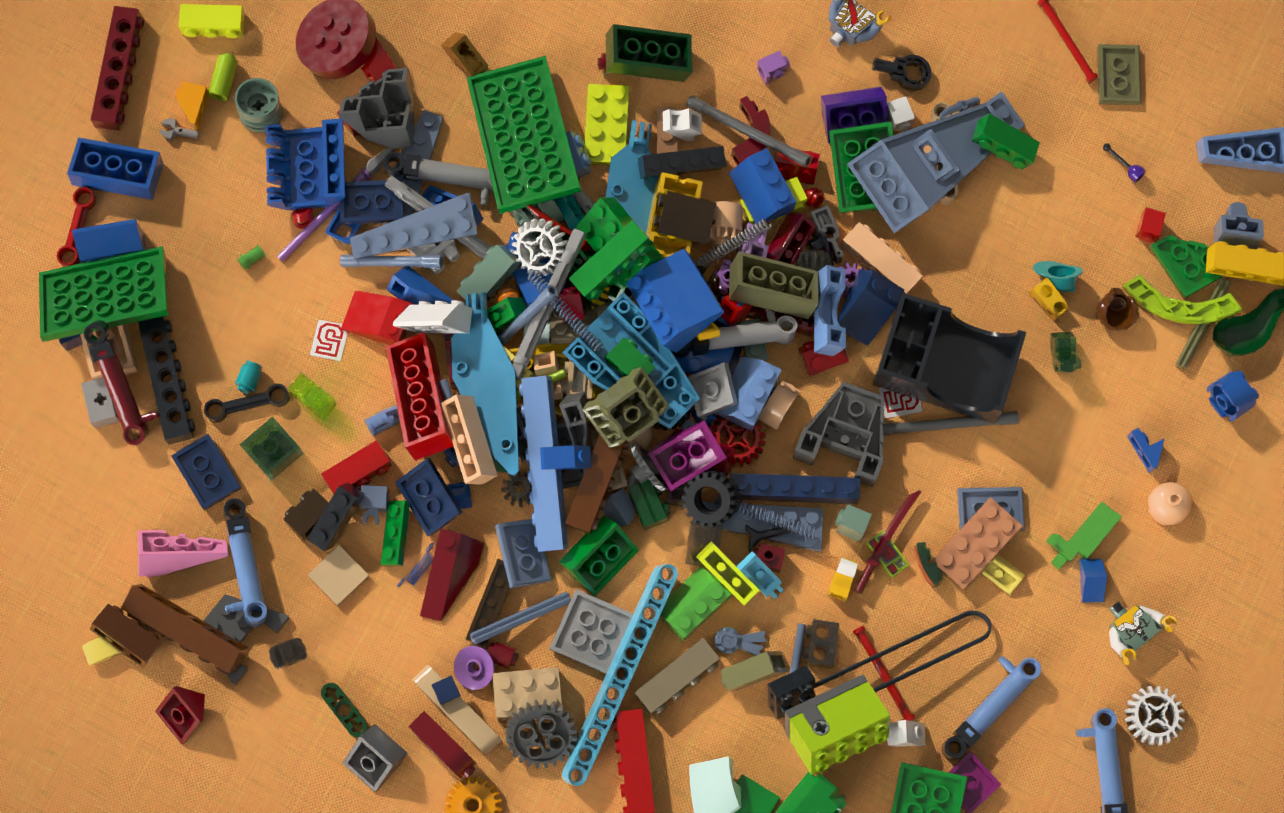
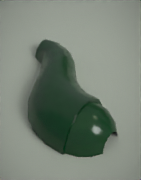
[1213,289,1284,356]

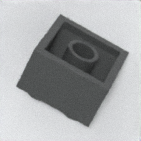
[343,724,407,792]

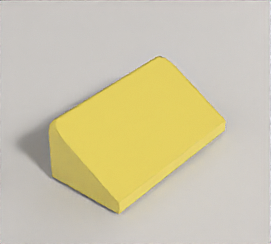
[982,555,1025,595]

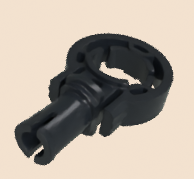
[872,55,931,91]

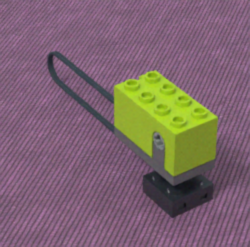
[768,610,992,775]

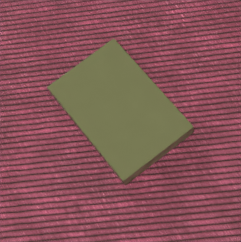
[1097,44,1141,105]

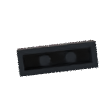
[307,482,365,551]

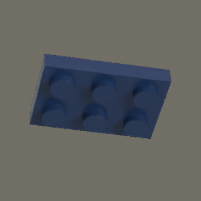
[340,179,404,225]
[171,434,242,511]
[395,458,463,536]

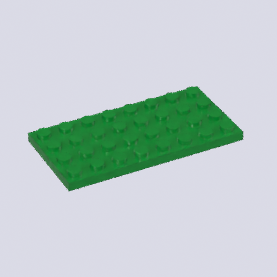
[466,55,581,214]

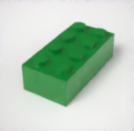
[576,197,664,289]

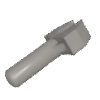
[159,118,200,141]

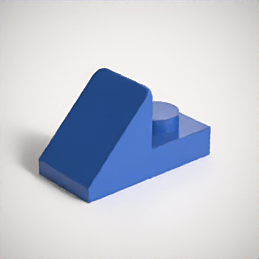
[1127,428,1164,473]

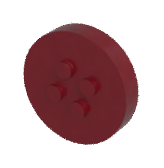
[296,0,376,79]

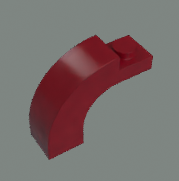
[731,96,770,166]

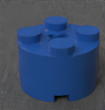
[1207,370,1259,421]

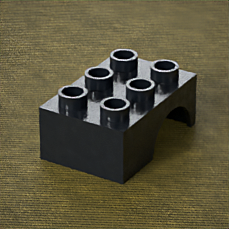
[872,293,1027,424]

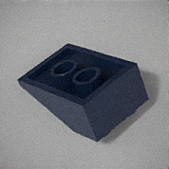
[837,270,905,346]

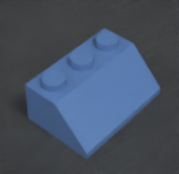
[714,357,782,431]

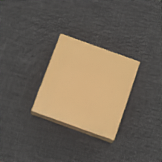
[308,545,370,606]

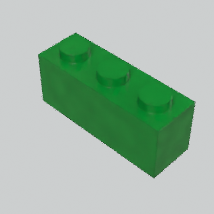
[972,113,1040,170]

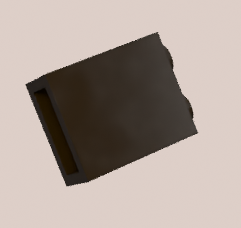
[653,190,716,244]

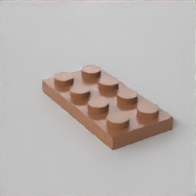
[932,497,1023,591]

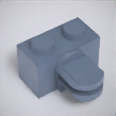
[1214,202,1264,250]

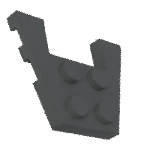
[204,594,290,685]

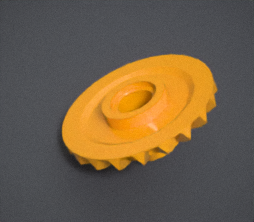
[445,777,503,813]

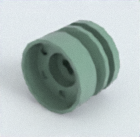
[235,78,282,133]
[510,200,564,239]

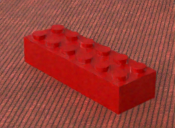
[386,332,454,461]

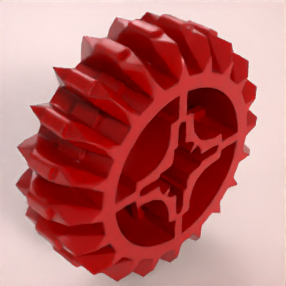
[711,418,766,468]

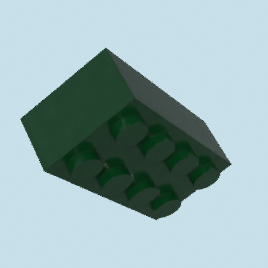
[606,24,692,82]

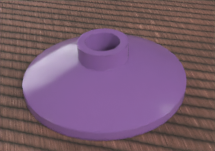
[454,646,495,690]

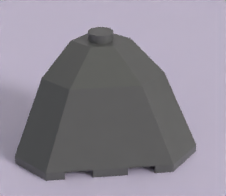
[339,68,415,148]

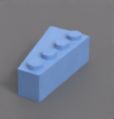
[1196,127,1284,173]

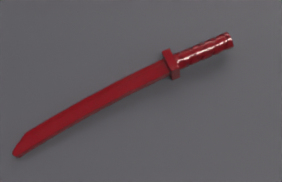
[855,490,921,594]

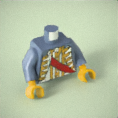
[828,0,891,47]

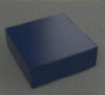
[431,675,461,705]

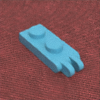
[736,552,784,599]

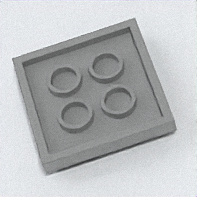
[549,589,633,674]

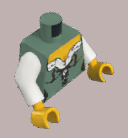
[1109,601,1178,665]

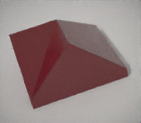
[155,686,205,745]

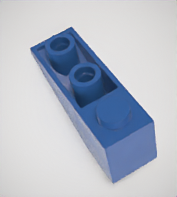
[387,267,454,305]

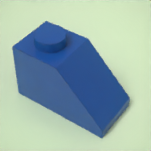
[540,445,591,470]

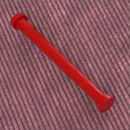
[1037,0,1099,83]
[852,625,916,721]

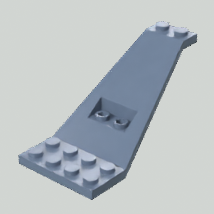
[847,92,1025,233]

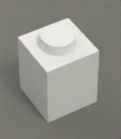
[887,96,915,132]

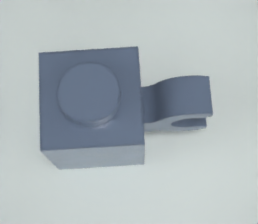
[360,485,389,525]

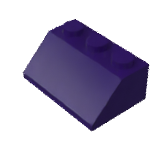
[821,87,888,143]

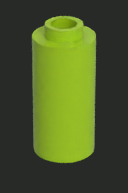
[207,53,238,101]

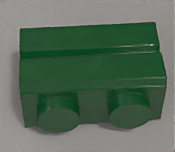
[628,479,671,531]

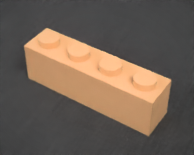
[841,222,923,295]
[441,394,498,485]

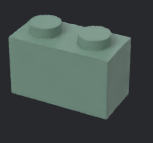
[834,504,872,542]

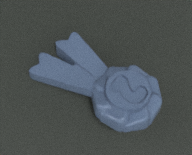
[714,627,766,656]

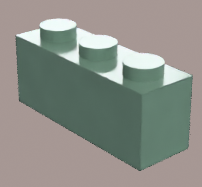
[457,244,522,302]

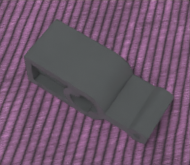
[809,205,843,264]

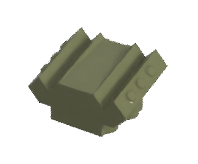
[582,367,669,448]

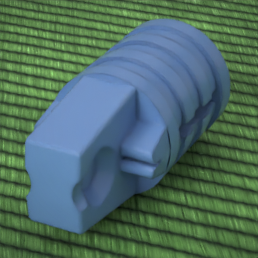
[364,405,400,437]

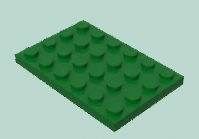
[39,246,169,342]

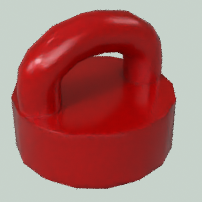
[292,208,314,229]

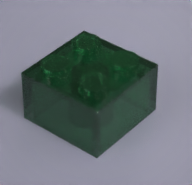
[239,416,304,481]

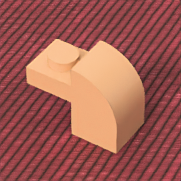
[534,351,563,400]
[759,381,801,430]

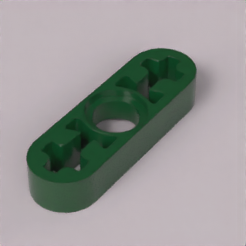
[321,683,368,738]

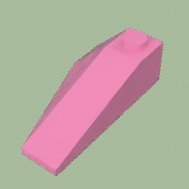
[138,530,228,577]

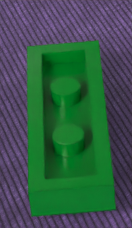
[381,500,410,566]

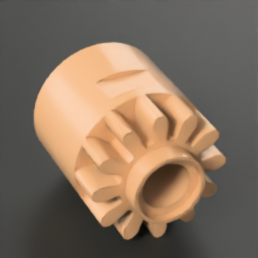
[707,201,743,250]

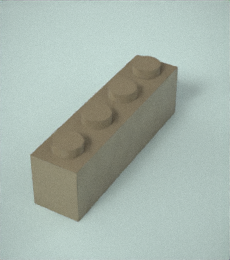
[635,638,720,715]

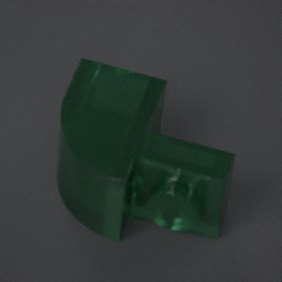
[1050,331,1081,372]

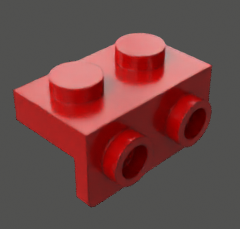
[776,150,820,185]
[798,341,849,376]

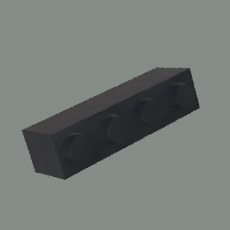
[638,146,726,179]

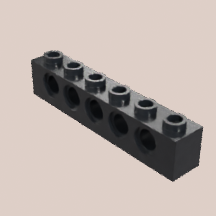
[138,316,196,445]

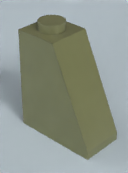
[721,651,789,691]

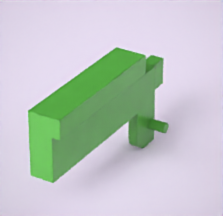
[1046,502,1122,570]

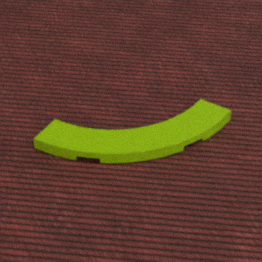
[1122,274,1242,324]

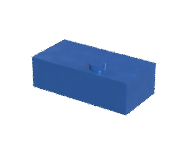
[67,137,164,200]

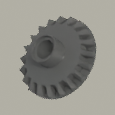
[631,442,668,491]

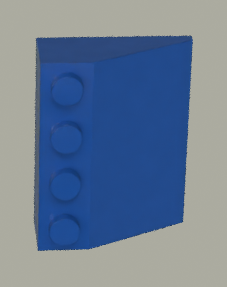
[626,249,724,353]

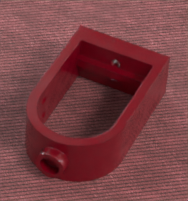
[408,711,476,779]

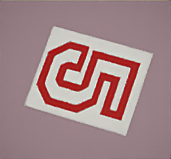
[310,320,348,361]
[879,388,923,418]

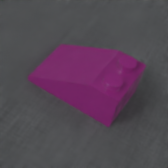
[648,421,727,491]

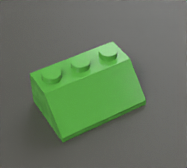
[660,566,731,642]

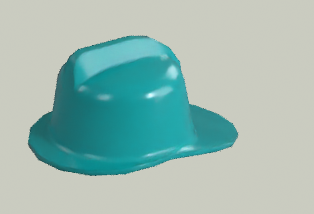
[1033,261,1083,292]

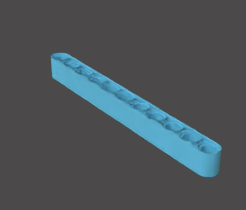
[562,564,678,786]

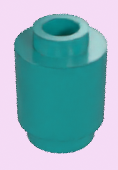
[235,361,262,394]

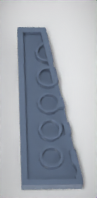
[693,501,823,552]

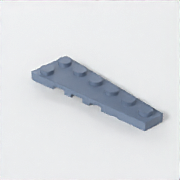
[382,109,443,225]
[350,193,478,259]

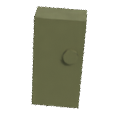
[729,251,818,319]

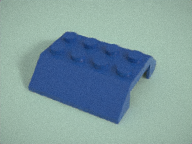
[265,119,346,210]

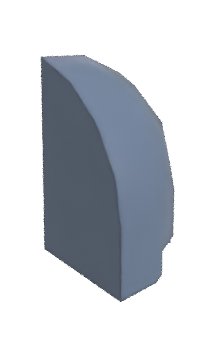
[602,488,635,527]

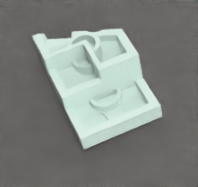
[689,756,741,813]

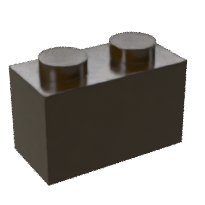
[283,488,329,540]

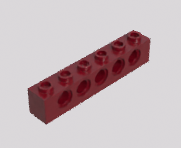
[90,6,144,131]

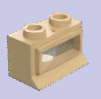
[563,360,594,401]

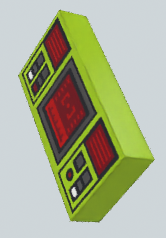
[866,530,909,578]

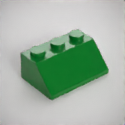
[559,515,639,597]

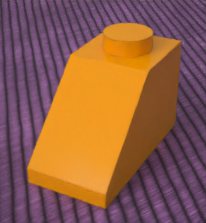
[175,81,209,131]

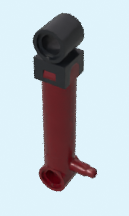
[84,320,159,445]

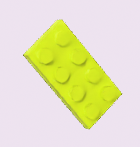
[584,84,629,165]

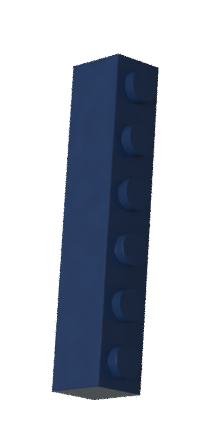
[730,473,860,504]

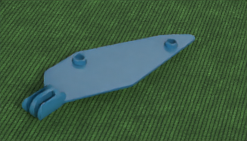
[605,120,658,234]
[451,292,519,475]

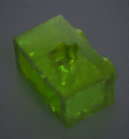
[287,373,337,420]

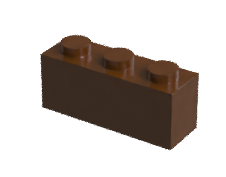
[90,603,162,668]

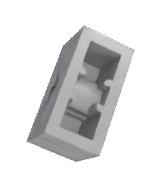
[81,377,120,428]

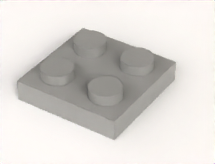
[688,362,738,418]

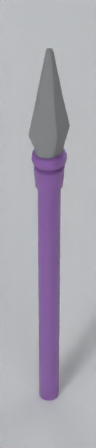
[277,147,394,262]

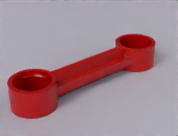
[56,187,96,267]

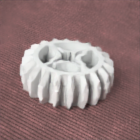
[512,219,568,276]
[1124,686,1185,746]

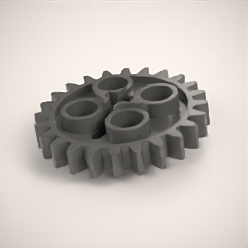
[505,700,577,769]

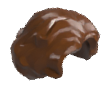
[1096,287,1140,331]

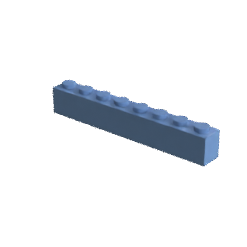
[519,376,569,552]

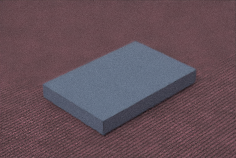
[957,487,1025,531]
[495,519,552,588]

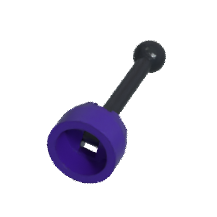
[1103,143,1146,183]

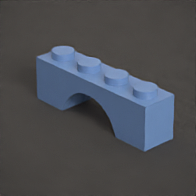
[814,265,846,356]

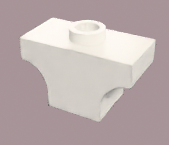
[663,109,702,142]
[887,720,926,747]

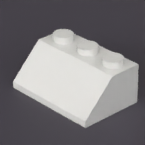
[393,301,472,334]

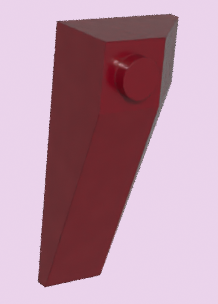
[420,529,485,621]

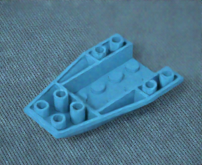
[563,292,700,429]

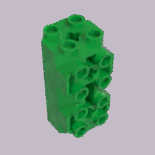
[775,772,847,813]

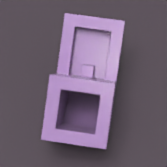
[736,223,769,258]

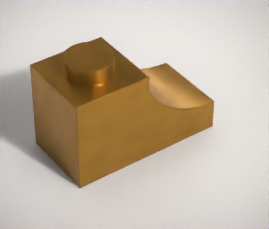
[441,32,489,76]

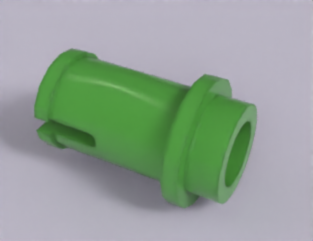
[237,245,266,270]

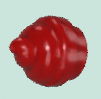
[804,187,825,208]

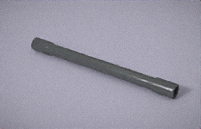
[687,95,812,167]
[883,411,1019,436]

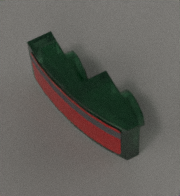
[915,542,942,588]

